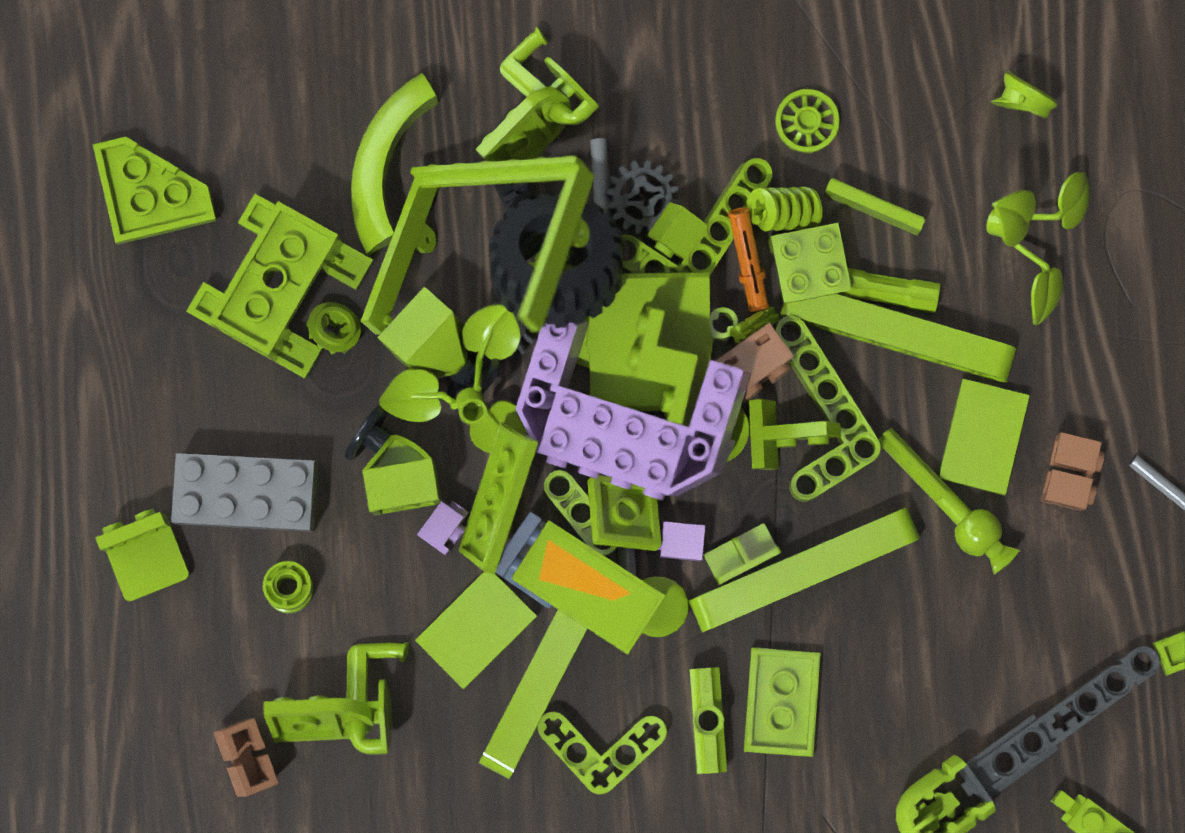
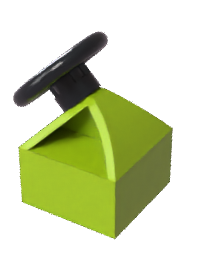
[377,287,500,406]
[345,404,442,516]

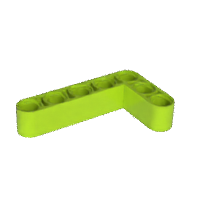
[622,158,772,276]
[775,316,881,502]

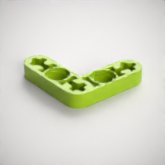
[538,712,667,795]

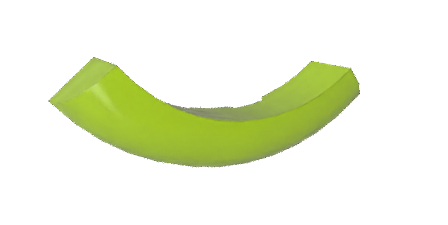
[351,73,439,256]

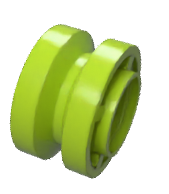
[263,561,314,614]

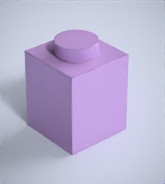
[657,522,705,562]

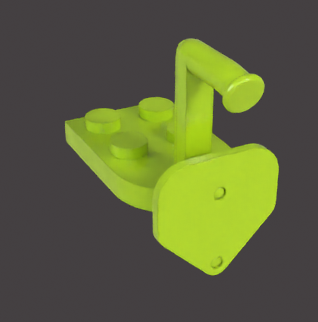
[475,27,599,162]
[263,642,409,754]

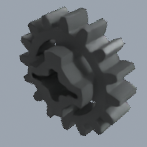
[604,160,679,235]

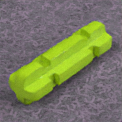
[730,306,780,344]

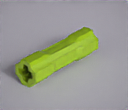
[837,268,940,313]

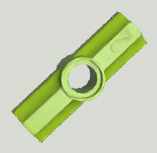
[689,667,727,774]

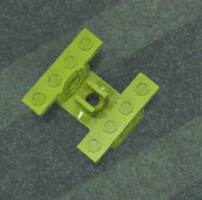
[186,194,374,379]

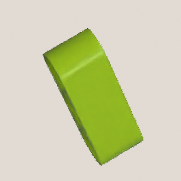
[544,470,617,556]

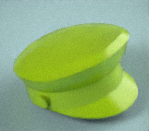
[991,70,1058,119]
[643,577,688,637]

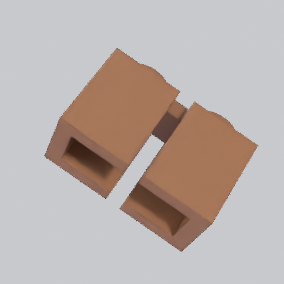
[1040,432,1105,511]
[213,718,279,797]

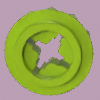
[306,302,361,355]

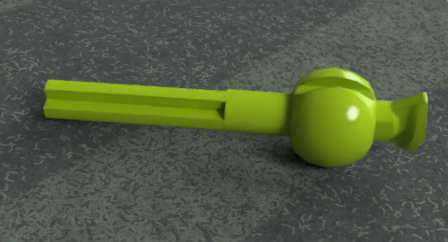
[878,428,1020,575]

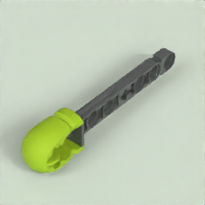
[896,646,1160,833]

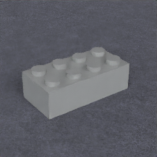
[171,453,318,532]

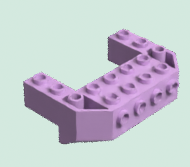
[516,321,751,500]

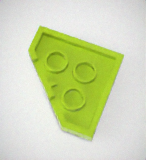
[93,137,217,245]

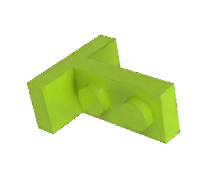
[749,399,841,470]

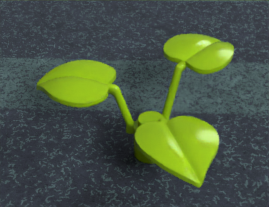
[986,172,1090,326]
[379,304,526,453]

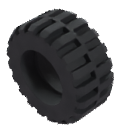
[489,192,623,328]

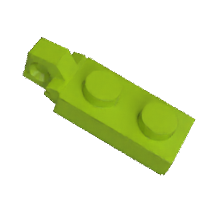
[1051,790,1134,833]

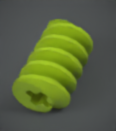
[746,186,822,232]

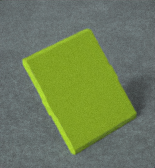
[586,272,714,411]

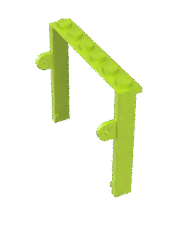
[361,155,595,335]

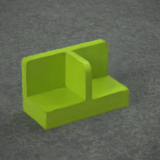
[703,523,782,585]

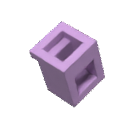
[417,501,469,556]

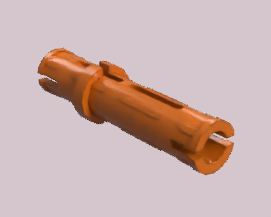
[728,207,770,312]

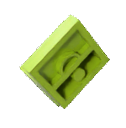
[627,306,698,424]

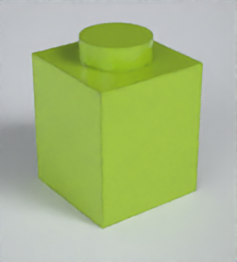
[647,202,708,259]

